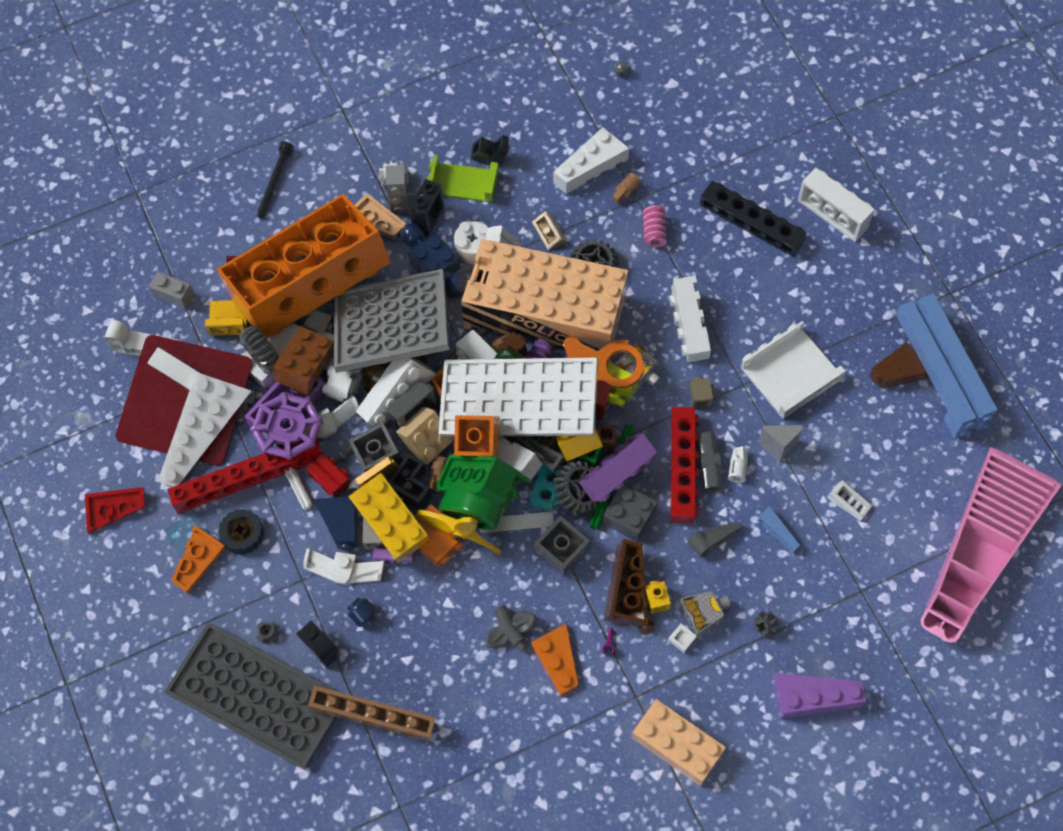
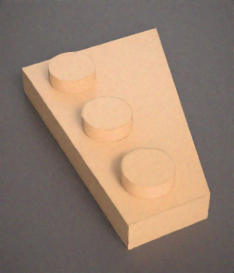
[355,193,407,239]

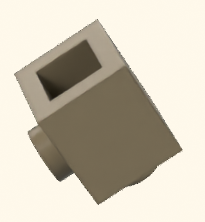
[689,377,715,408]

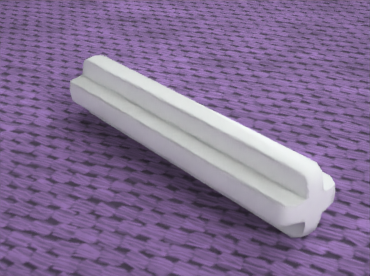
[285,467,313,510]

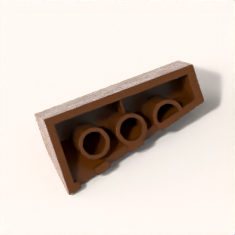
[603,539,649,626]

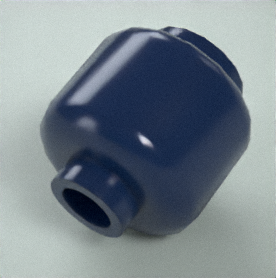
[347,597,377,627]

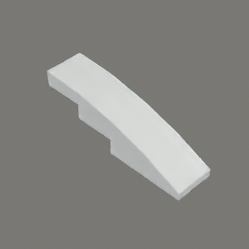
[147,347,199,391]

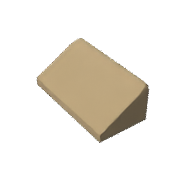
[532,211,568,251]

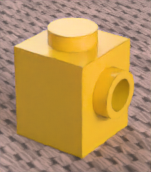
[645,581,671,614]

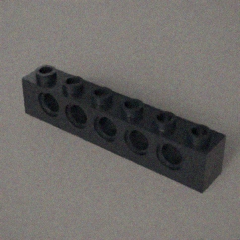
[700,180,807,257]

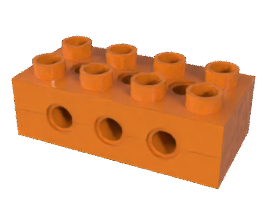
[216,193,391,338]

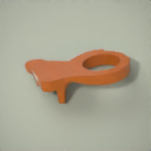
[563,336,644,389]

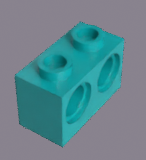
[530,464,560,512]

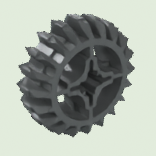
[570,238,619,268]
[240,325,279,375]
[552,461,600,514]

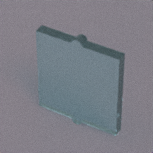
[164,512,207,556]

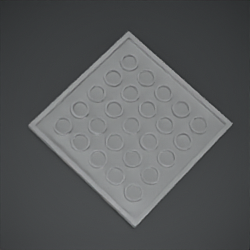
[334,269,449,373]

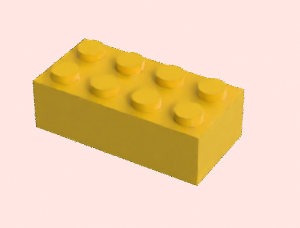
[348,473,430,563]

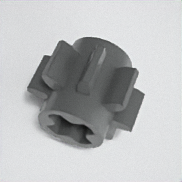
[753,611,779,637]

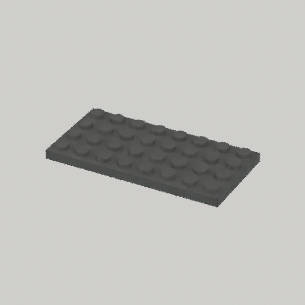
[164,622,336,771]

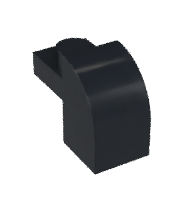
[471,135,509,165]
[296,620,341,668]

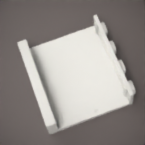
[741,321,846,419]

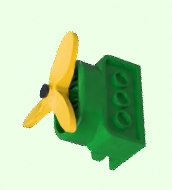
[415,455,530,555]

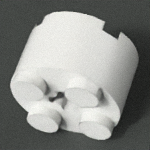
[454,221,488,264]
[322,365,362,403]

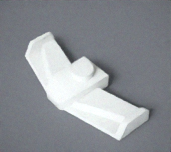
[285,395,359,440]
[304,548,385,585]

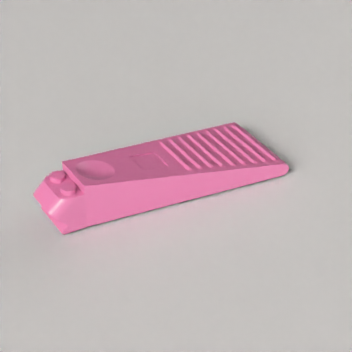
[921,447,1062,642]

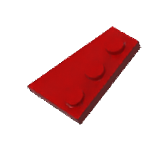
[85,487,146,534]

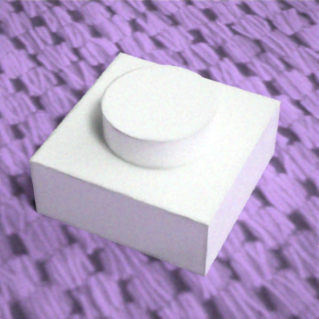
[668,624,697,653]

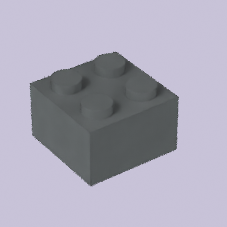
[348,422,403,472]
[603,484,657,542]
[534,515,590,576]

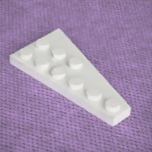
[158,372,251,487]

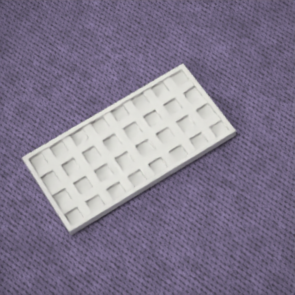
[438,358,598,436]

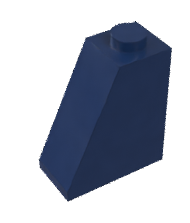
[315,497,357,550]

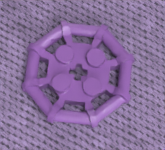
[250,392,323,460]

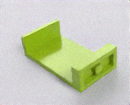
[426,155,499,203]

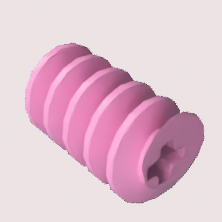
[643,205,667,247]

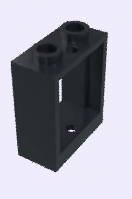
[409,178,445,236]

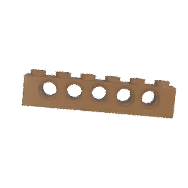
[308,686,435,742]

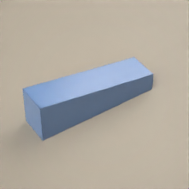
[757,506,800,554]

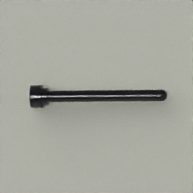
[256,141,294,218]

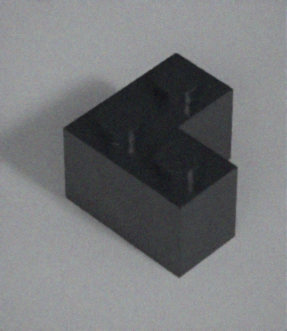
[388,453,432,510]

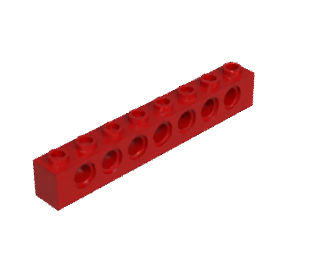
[167,438,323,514]

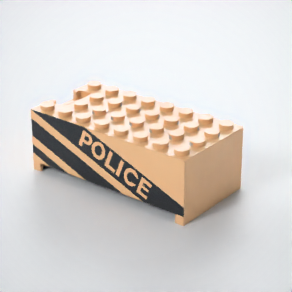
[461,239,628,351]

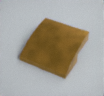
[356,457,399,487]

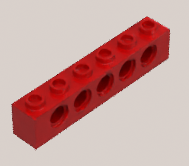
[670,407,699,523]

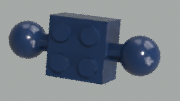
[401,223,467,297]

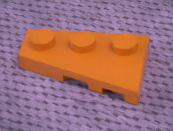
[171,524,226,594]
[531,624,578,696]

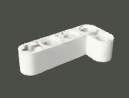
[104,320,181,356]

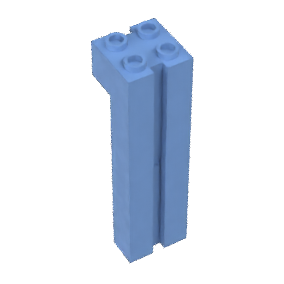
[896,293,998,438]

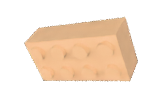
[632,699,726,787]

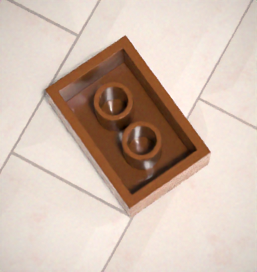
[273,326,334,395]

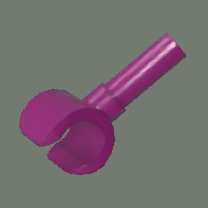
[602,628,614,656]

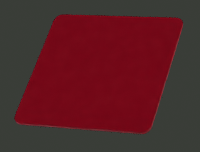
[115,335,252,465]

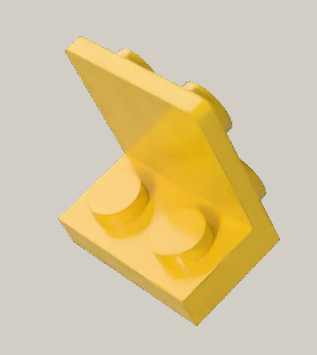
[205,300,247,336]

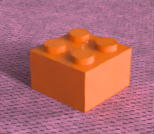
[454,415,500,456]

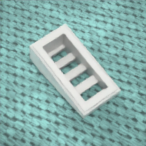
[827,480,872,521]

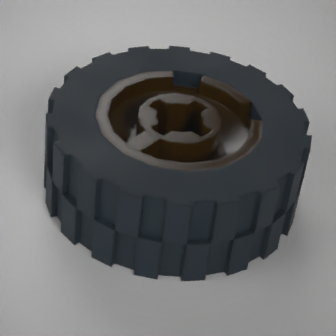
[218,509,264,555]

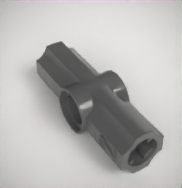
[699,432,722,492]

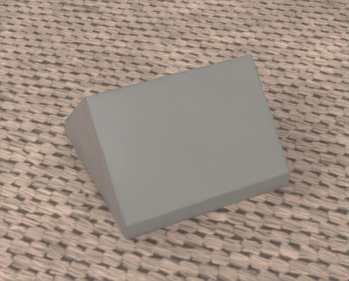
[759,425,803,462]

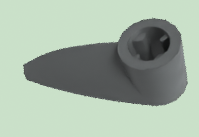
[688,524,744,558]

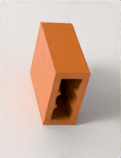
[416,505,466,568]

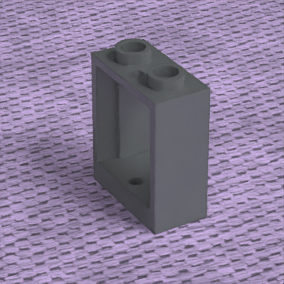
[386,380,440,431]

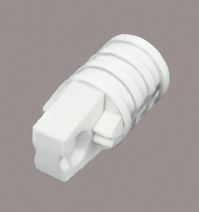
[728,446,748,483]

